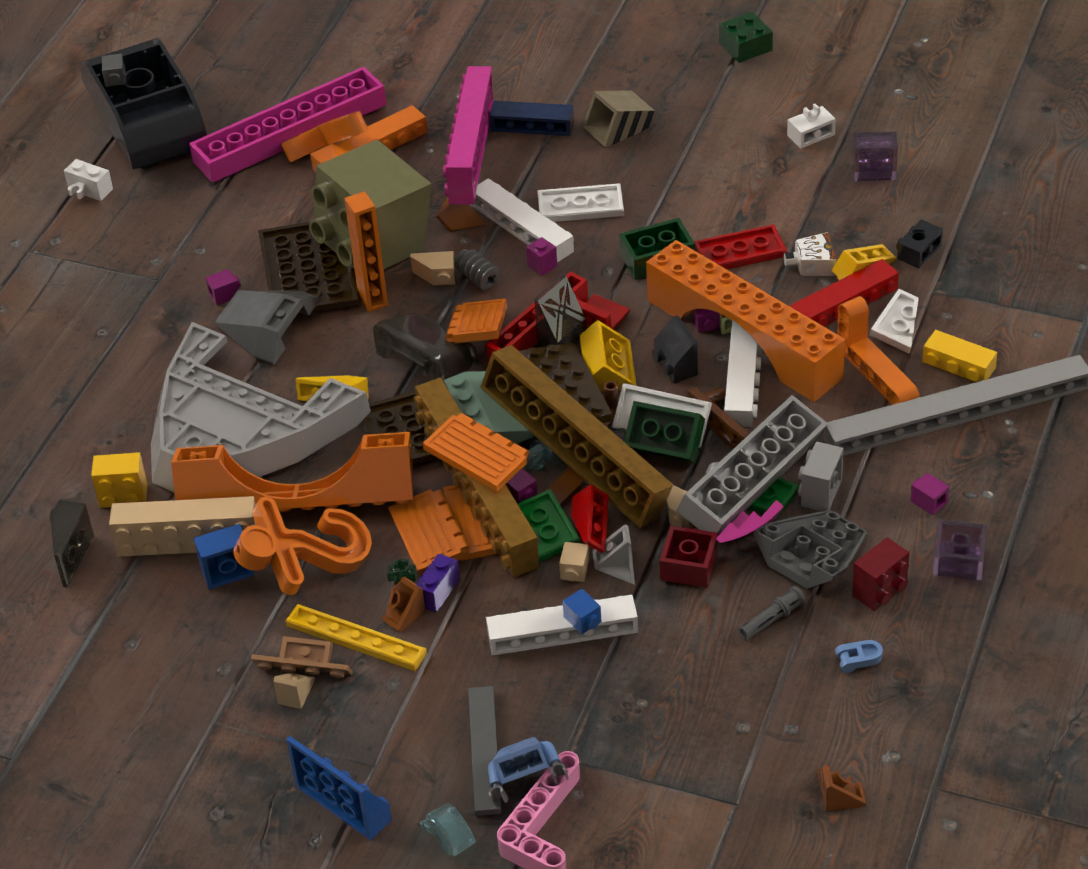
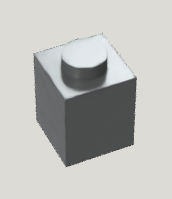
[102,54,126,87]

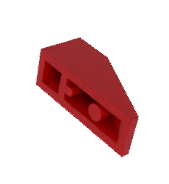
[571,484,609,553]

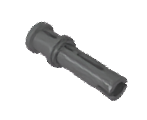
[738,586,806,641]

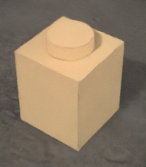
[559,542,589,582]

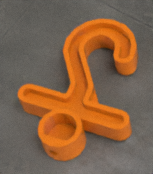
[233,496,372,595]

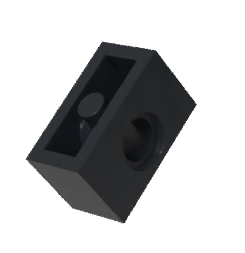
[896,219,943,268]

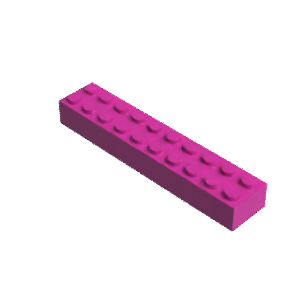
[443,66,494,204]
[189,67,387,183]

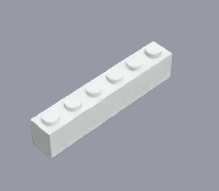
[471,178,574,262]
[724,320,762,427]
[486,595,638,656]

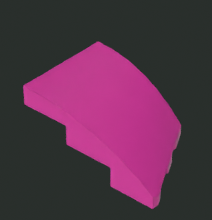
[716,500,784,543]

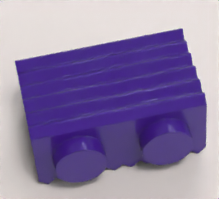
[416,554,460,612]

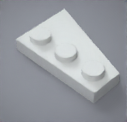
[869,289,919,354]

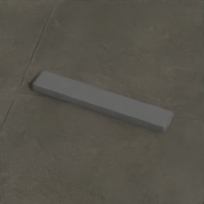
[468,686,502,816]

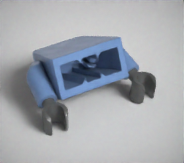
[488,737,569,806]

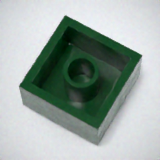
[719,12,773,63]

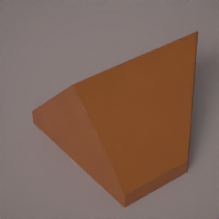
[436,197,487,232]
[381,577,425,632]
[817,765,866,811]

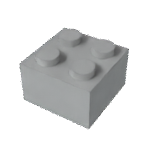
[798,441,843,511]

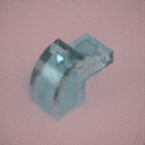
[523,436,561,475]
[420,803,476,856]

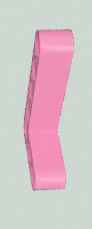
[497,751,580,869]

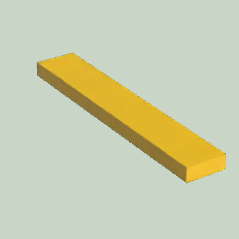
[286,604,427,672]

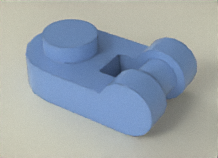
[835,640,883,673]

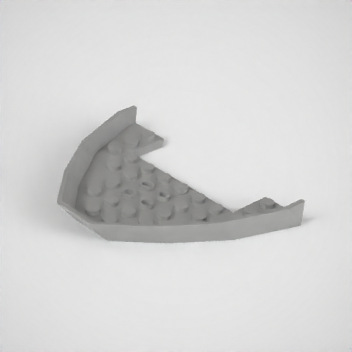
[151,322,371,493]

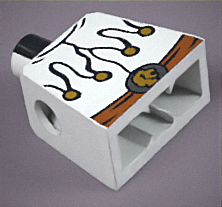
[784,233,836,276]

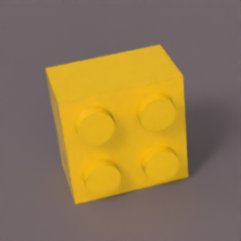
[91,452,148,508]

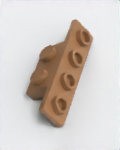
[251,636,353,678]

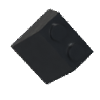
[652,315,698,384]

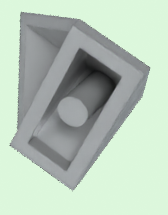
[592,524,635,585]

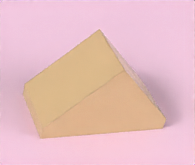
[273,673,315,709]

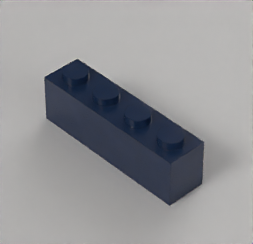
[490,101,574,136]

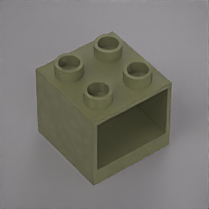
[309,139,431,269]

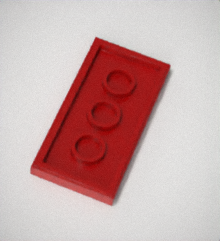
[694,224,788,269]

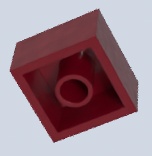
[659,525,718,588]
[852,537,909,611]

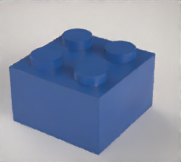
[194,524,254,590]

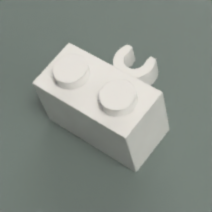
[787,104,836,149]
[64,159,113,201]

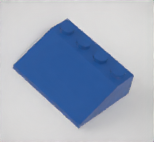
[286,736,392,840]

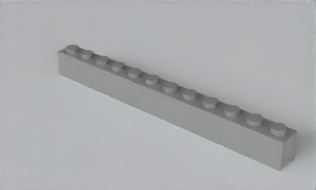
[824,355,1088,456]

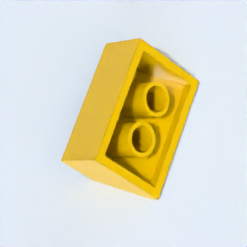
[580,320,636,392]

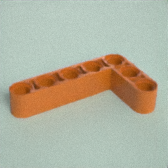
[281,111,368,162]
[837,296,920,405]

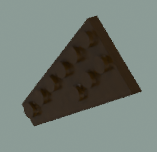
[519,342,612,423]

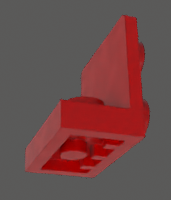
[569,294,630,330]

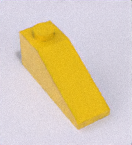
[831,244,897,280]
[296,375,369,401]

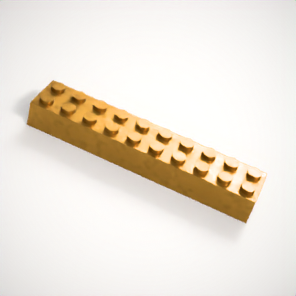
[480,345,673,528]
[413,377,539,578]

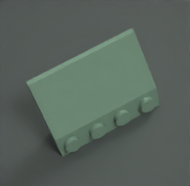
[444,371,535,445]

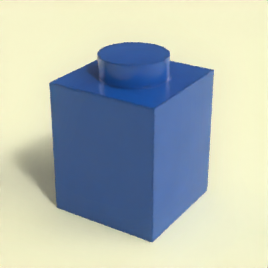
[563,589,602,634]

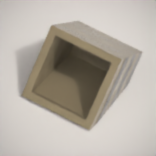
[582,90,655,147]

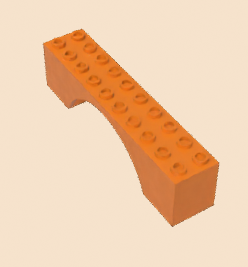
[646,240,845,402]
[171,432,415,512]

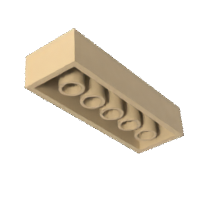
[109,496,256,557]

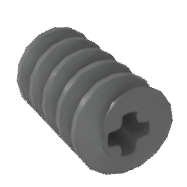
[454,249,500,290]

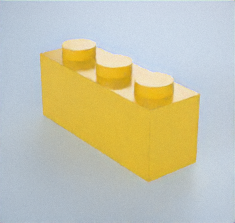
[922,330,997,382]

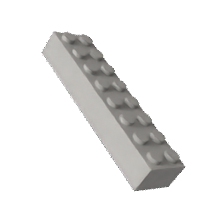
[676,395,828,536]

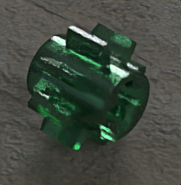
[387,558,417,586]

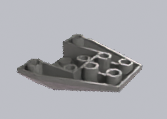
[215,290,320,365]
[754,510,867,589]

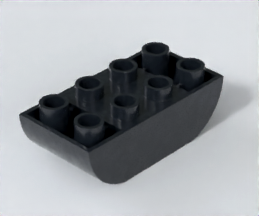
[80,38,207,170]

